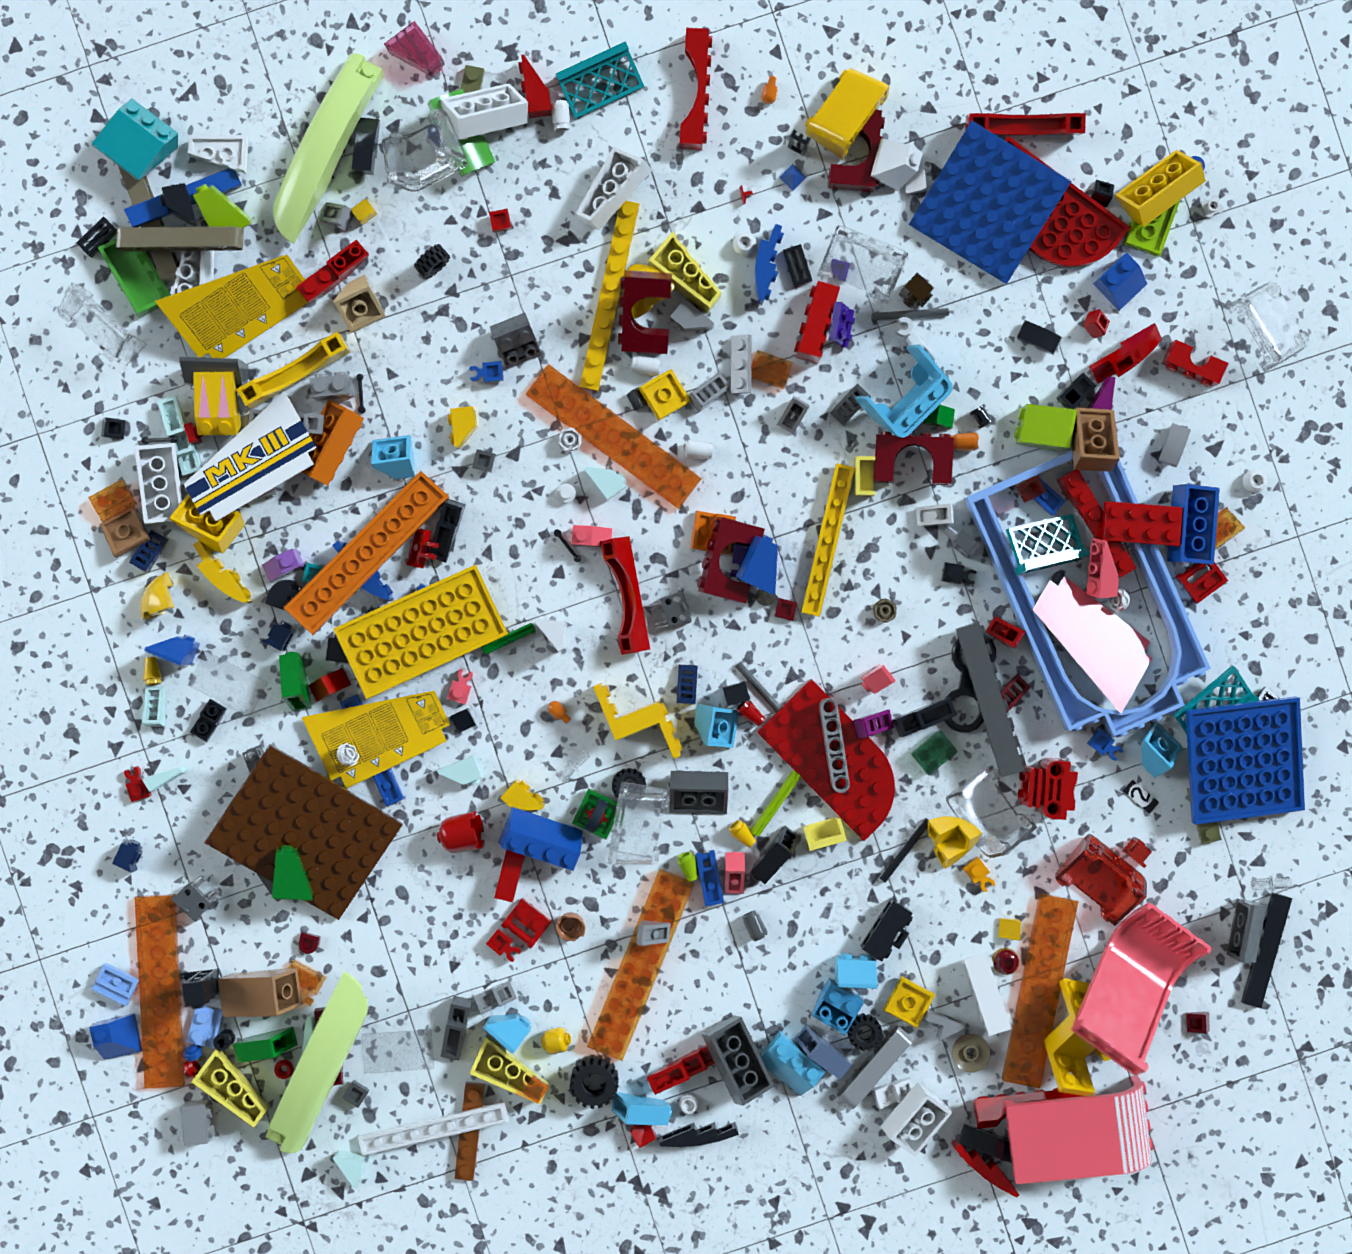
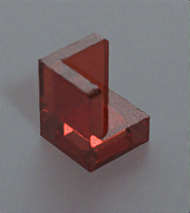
[1015,475,1046,503]
[1122,837,1152,868]

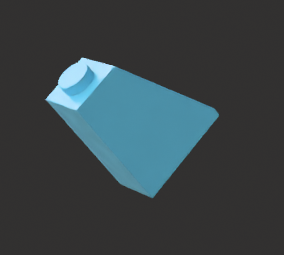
[611,1092,672,1125]

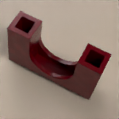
[828,110,885,192]
[618,270,672,354]
[873,431,954,486]
[697,517,765,603]

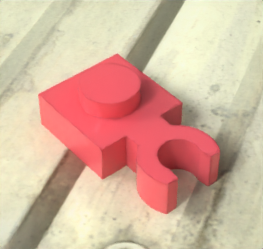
[447,668,473,704]

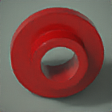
[274,1059,294,1079]
[183,1060,201,1078]

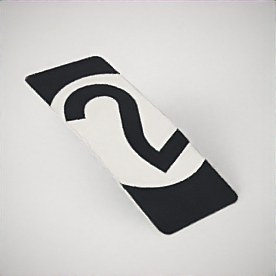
[1123,780,1159,813]

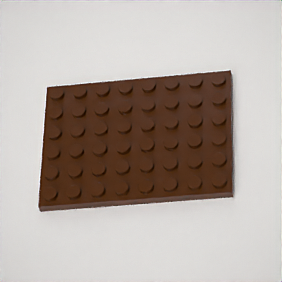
[204,744,403,920]

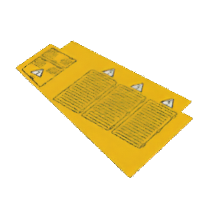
[155,254,307,358]
[302,691,450,788]

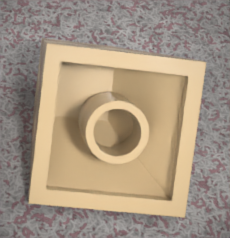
[333,275,385,332]

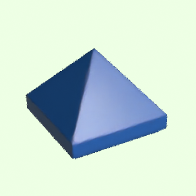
[779,164,806,191]

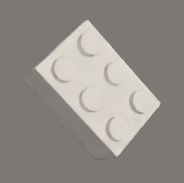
[880,1082,952,1157]

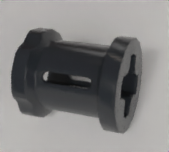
[970,404,994,429]
[213,1029,236,1051]

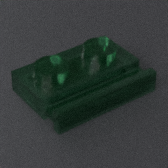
[910,730,958,776]

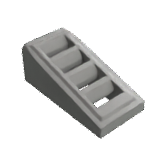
[689,372,731,412]

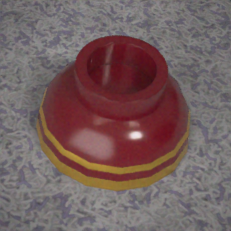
[992,948,1019,975]

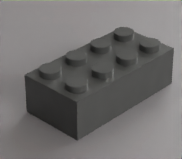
[701,1015,774,1106]

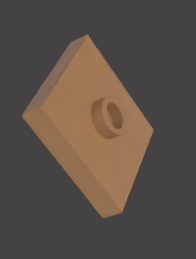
[100,506,150,558]

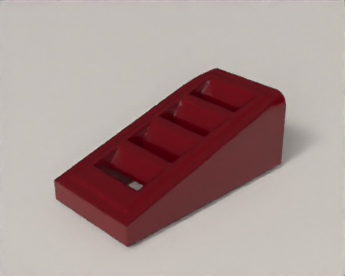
[1000,674,1031,713]

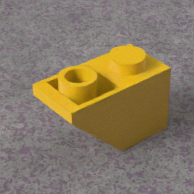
[448,406,478,449]
[500,779,545,811]

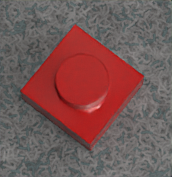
[489,208,512,233]
[183,422,203,445]

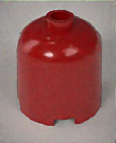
[437,811,485,853]

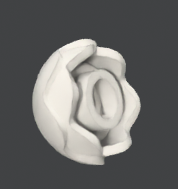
[733,232,757,257]
[558,428,582,452]
[1243,469,1267,493]
[1108,588,1130,612]
[337,743,359,766]

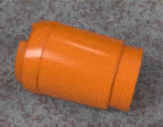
[951,432,979,451]

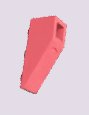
[1086,538,1119,598]

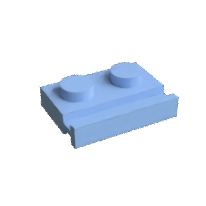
[92,963,140,1006]
[187,1005,223,1049]

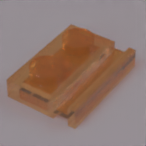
[751,350,793,390]
[88,479,137,522]
[1215,507,1245,550]

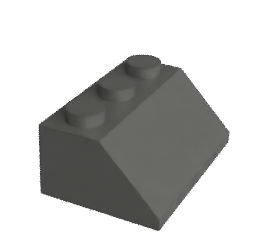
[179,357,248,391]
[670,770,728,814]
[1226,898,1267,963]

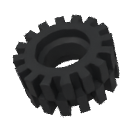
[414,244,450,279]
[612,768,646,804]
[847,1013,883,1052]

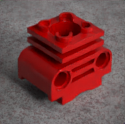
[1017,757,1078,820]

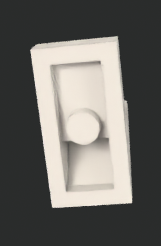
[916,503,954,526]

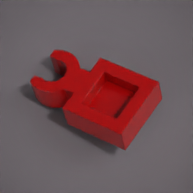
[124,766,152,802]
[486,928,521,962]

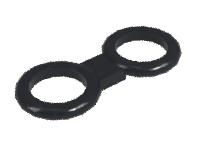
[945,635,997,733]

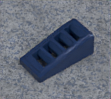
[129,530,169,572]
[676,664,698,704]

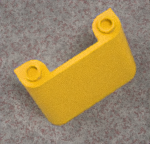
[805,68,890,160]

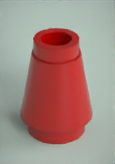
[736,701,765,726]

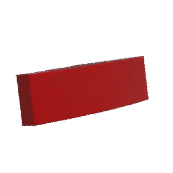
[494,850,525,903]
[647,1045,715,1095]
[951,1138,1020,1198]

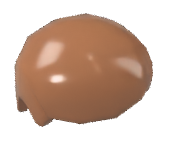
[556,912,586,941]

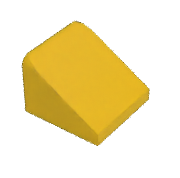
[351,198,377,226]
[998,918,1021,941]

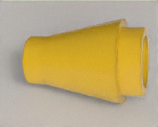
[143,657,163,686]
[728,819,756,848]

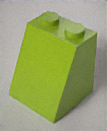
[1014,404,1077,452]

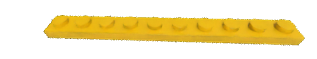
[579,201,640,392]

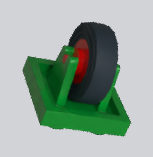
[572,788,623,840]

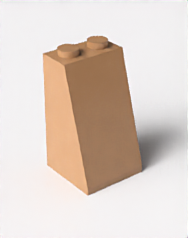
[218,967,302,1017]

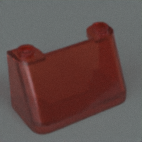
[1055,834,1147,926]

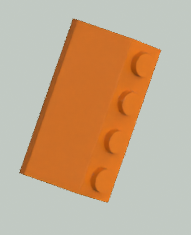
[301,399,364,486]

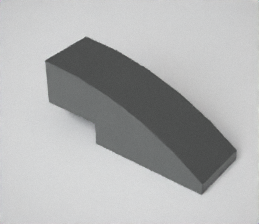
[440,996,472,1061]

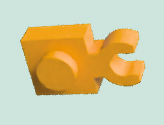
[962,856,996,892]

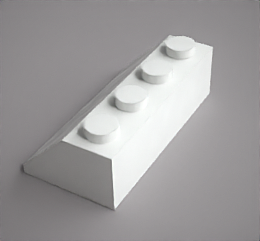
[440,83,528,140]
[134,443,182,526]

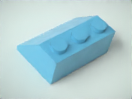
[760,1030,826,1096]

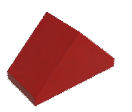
[986,616,1025,648]
[308,668,352,702]

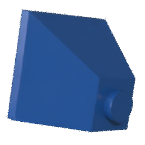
[144,634,200,666]
[89,1013,143,1060]

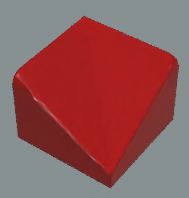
[1083,309,1110,338]
[630,1124,656,1148]

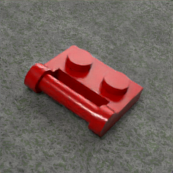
[1175,562,1229,604]
[501,898,552,949]

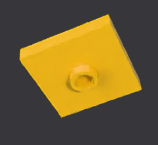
[638,369,691,421]
[883,976,935,1029]

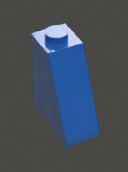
[735,534,778,595]

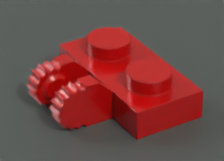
[406,529,439,569]

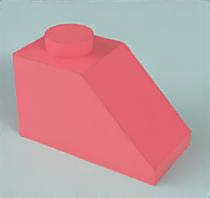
[572,525,612,547]
[861,664,896,694]
[724,852,745,894]

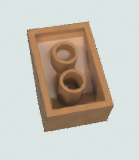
[1072,408,1120,472]

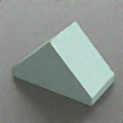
[333,1150,366,1190]

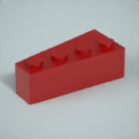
[794,281,840,364]

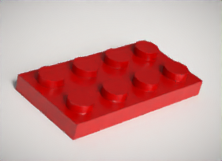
[1101,501,1183,546]

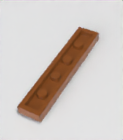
[454,1082,485,1181]

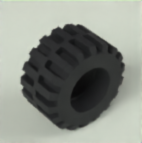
[570,1055,619,1109]

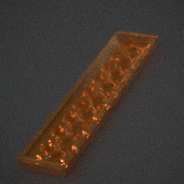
[525,364,702,509]
[587,868,695,1061]
[1001,892,1079,1089]
[134,894,185,1089]

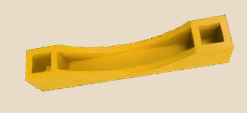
[236,332,351,409]

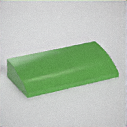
[427,89,496,177]
[98,239,171,318]

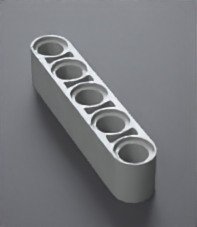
[819,698,850,793]
[837,1025,913,1109]

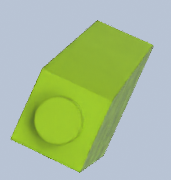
[193,184,252,228]

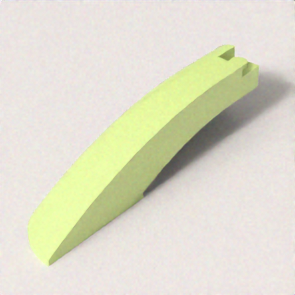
[273,53,384,244]
[265,971,368,1153]

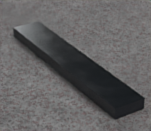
[1241,892,1293,1008]

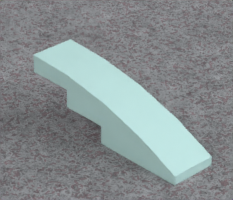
[158,395,202,478]

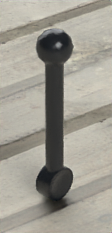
[356,373,366,414]
[141,436,177,445]
[554,529,581,562]

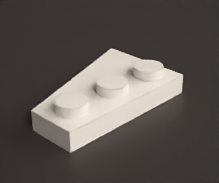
[188,135,248,174]

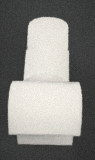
[895,317,935,359]

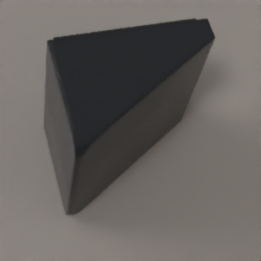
[1091,179,1114,207]
[627,387,648,411]
[101,417,126,439]
[450,708,476,733]

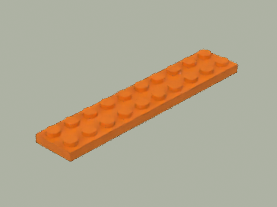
[284,471,449,635]

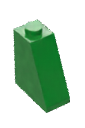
[279,652,312,712]
[272,845,313,900]
[233,1026,298,1063]

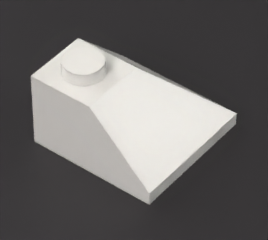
[871,139,923,191]

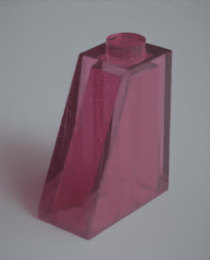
[384,21,445,76]

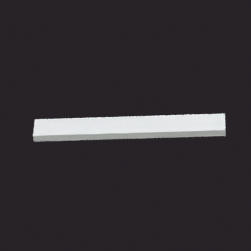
[357,1102,509,1156]

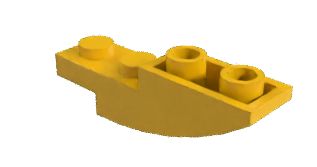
[193,541,253,603]

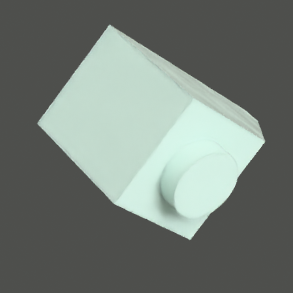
[584,467,626,501]
[437,755,483,786]

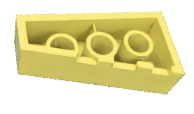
[648,231,722,315]
[469,1035,549,1105]
[192,1049,270,1128]

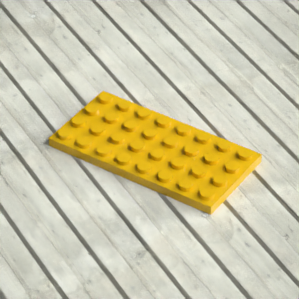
[333,564,508,699]

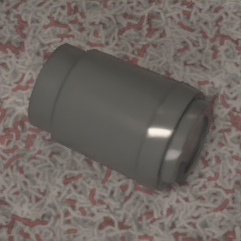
[742,910,768,942]

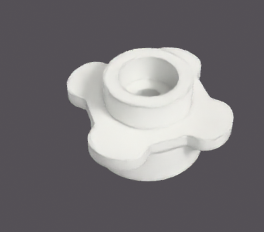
[1201,195,1224,218]

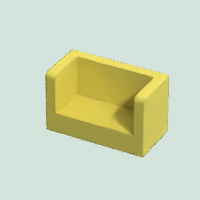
[854,456,875,497]
[802,816,847,851]

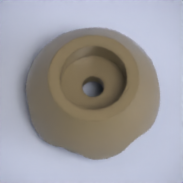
[873,599,897,623]

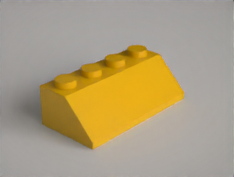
[1115,149,1206,227]

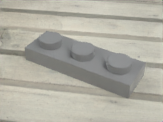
[731,334,752,394]

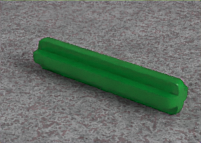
[481,623,536,654]

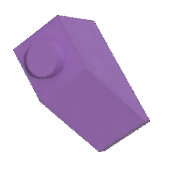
[262,548,305,582]

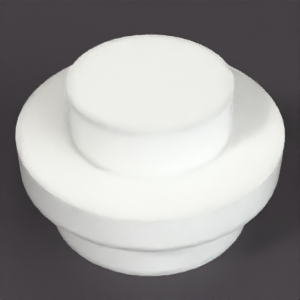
[557,484,576,503]
[679,1094,698,1114]

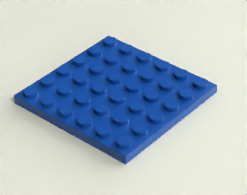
[908,121,1071,284]
[1185,696,1305,825]

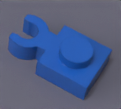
[469,361,504,383]
[1087,728,1124,761]

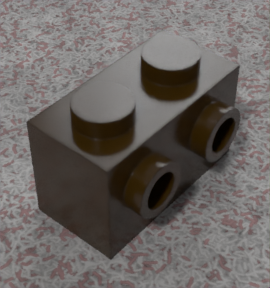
[898,272,934,310]

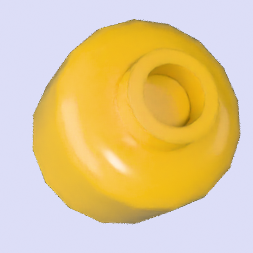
[541,1027,571,1054]

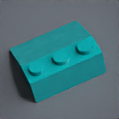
[92,98,178,181]

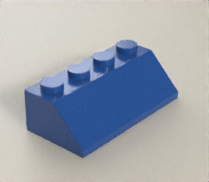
[1167,484,1220,565]
[498,807,583,871]

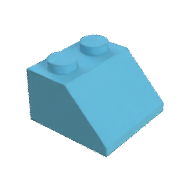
[834,953,878,989]

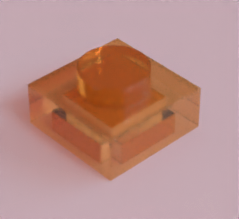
[522,1075,549,1103]

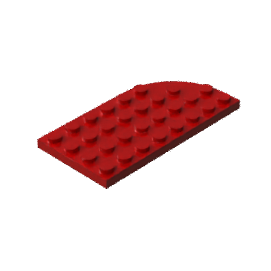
[1005,136,1131,267]
[757,679,895,841]

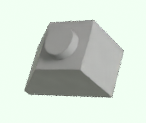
[670,299,714,332]

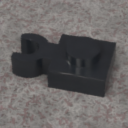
[941,562,977,585]

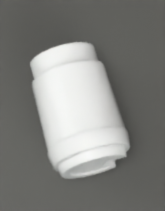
[551,100,570,132]
[632,356,661,376]
[684,440,713,459]

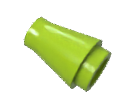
[677,851,698,882]

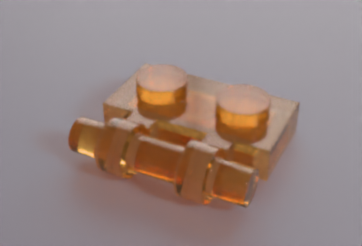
[288,959,327,1007]

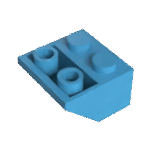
[812,978,864,1035]

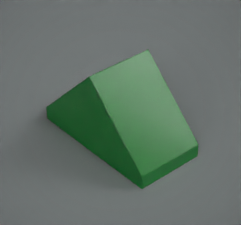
[921,404,955,429]

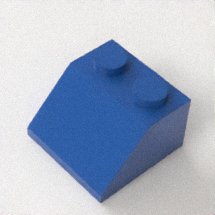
[1093,252,1147,311]

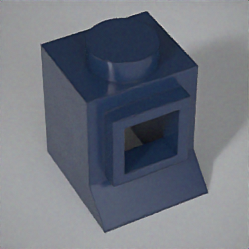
[262,620,295,651]
[112,839,143,873]

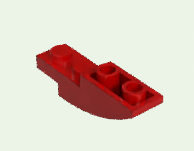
[296,239,369,304]
[1089,323,1162,384]

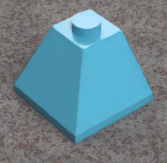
[371,435,415,479]
[694,704,739,748]
[1142,721,1182,778]
[484,1014,531,1054]

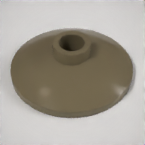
[952,1034,990,1073]

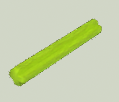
[751,771,801,837]

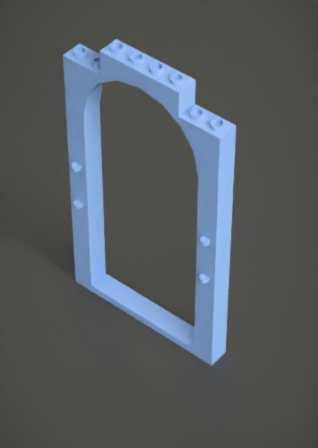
[963,451,1211,738]

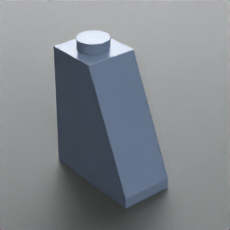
[794,1024,852,1079]

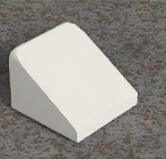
[905,170,927,194]

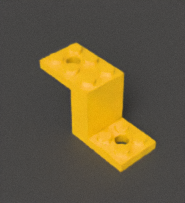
[593,682,683,759]
[1044,978,1096,1096]

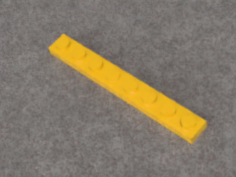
[801,463,855,617]

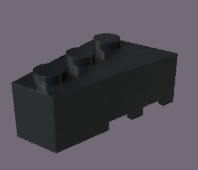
[181,969,220,1009]

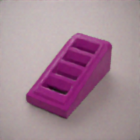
[853,709,894,738]

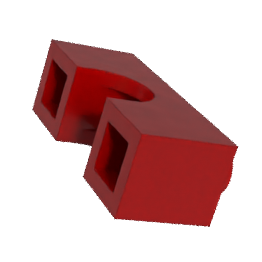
[1161,340,1229,388]

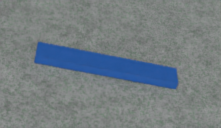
[124,169,242,228]
[340,694,405,807]

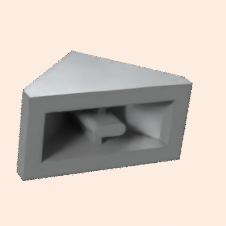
[777,396,810,434]

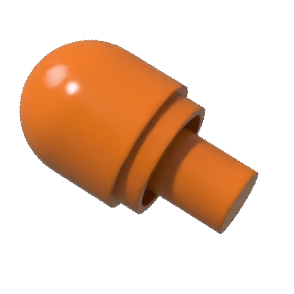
[761,76,778,104]
[548,701,571,724]

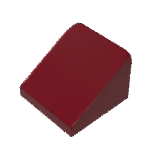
[1186,1012,1210,1034]

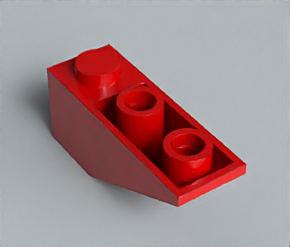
[518,54,552,118]

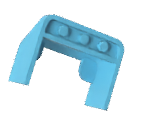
[855,345,953,437]

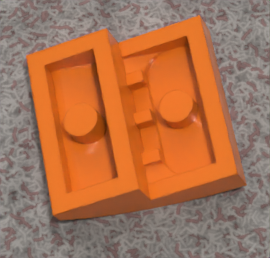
[690,511,736,554]

